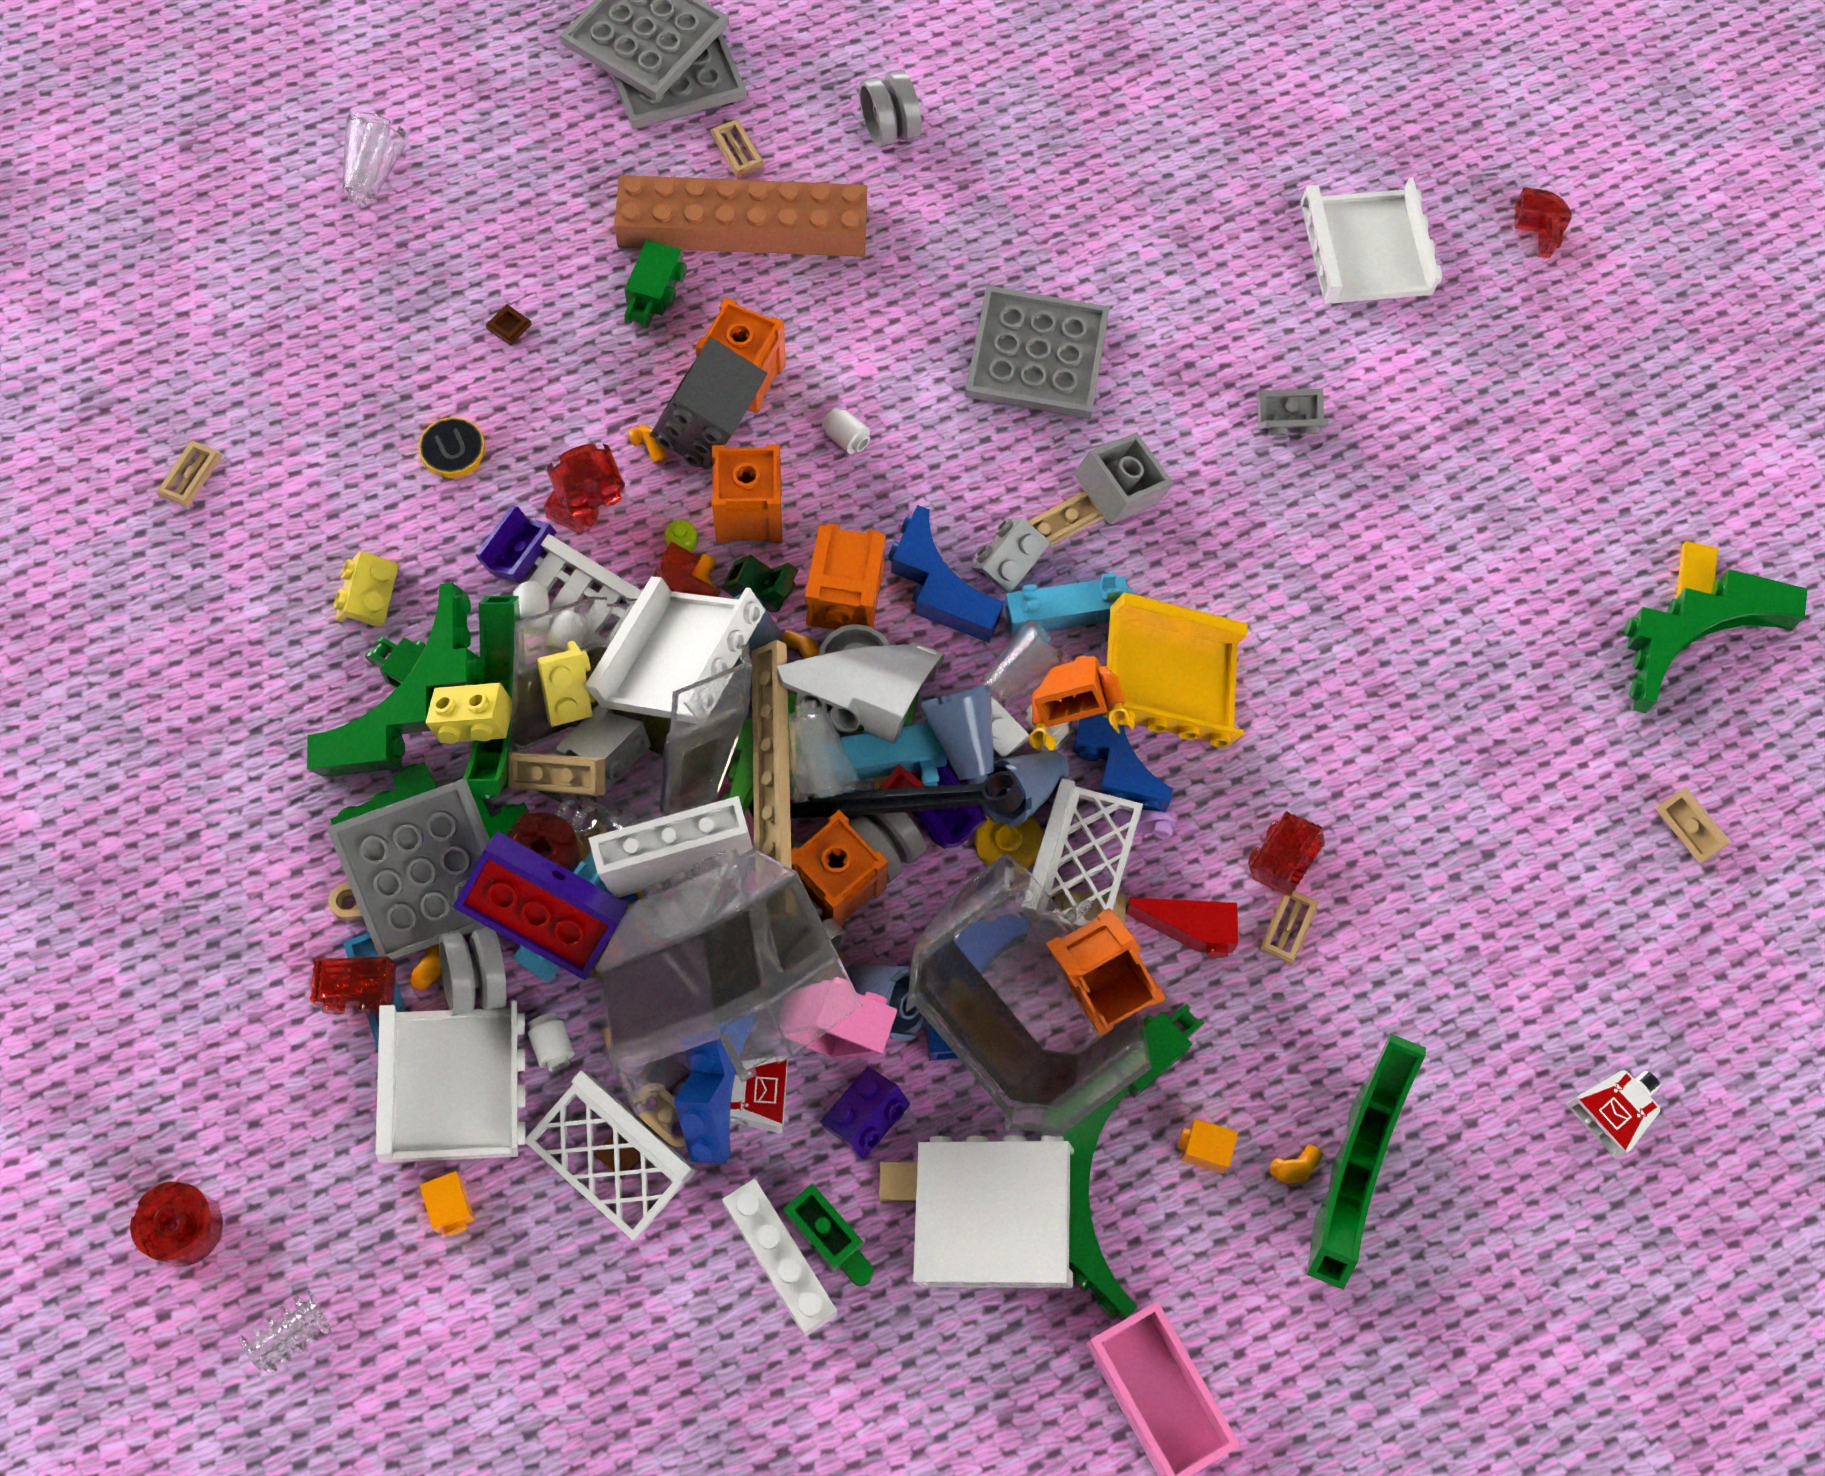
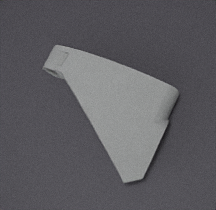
[777,641,945,743]

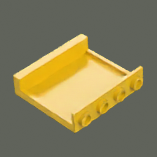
[1103,592,1248,747]

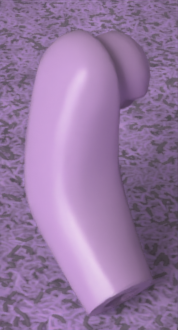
[1110,809,1176,839]

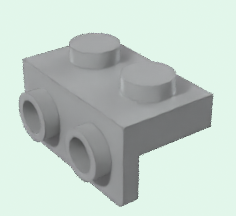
[1257,388,1329,436]
[972,517,1051,593]

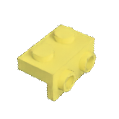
[333,550,399,627]
[537,641,596,727]

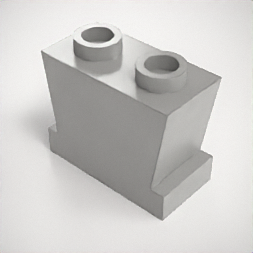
[555,704,651,792]

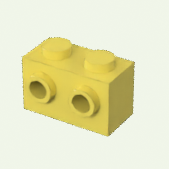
[426,683,514,744]

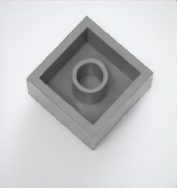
[1073,432,1174,525]

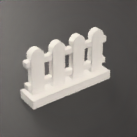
[515,534,642,661]

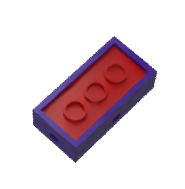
[452,831,629,980]

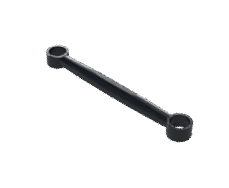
[749,771,1024,819]

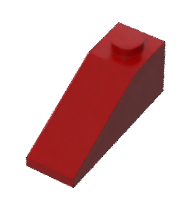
[1126,897,1238,958]

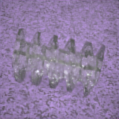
[238,1288,332,1374]

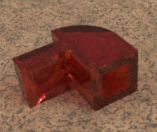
[1514,187,1572,258]
[652,541,721,597]

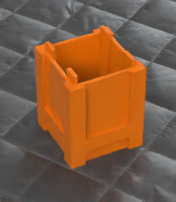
[695,297,786,414]
[712,444,783,544]
[805,523,886,630]
[791,810,889,927]
[1045,908,1166,1036]

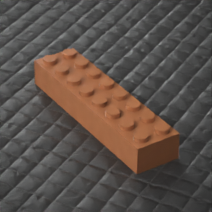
[614,175,867,257]

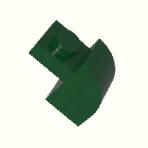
[721,554,799,612]

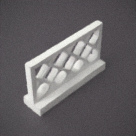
[1022,778,1143,929]
[526,1070,698,1241]

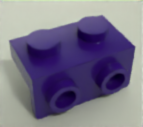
[476,505,557,583]
[911,766,987,849]
[819,1066,910,1159]

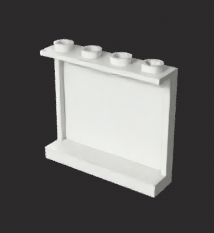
[1301,177,1442,304]
[585,576,765,724]
[588,796,754,898]
[375,1001,526,1163]
[913,1135,1074,1288]

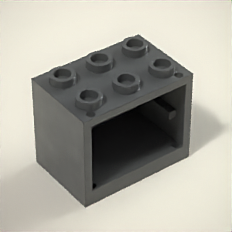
[649,337,768,469]

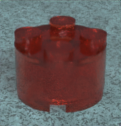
[547,443,625,518]
[506,812,582,873]
[130,1181,223,1267]

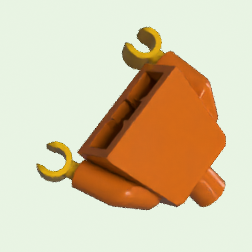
[1029,656,1135,752]

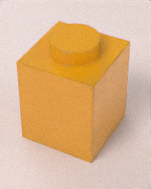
[1177,1118,1238,1174]
[419,1171,475,1236]

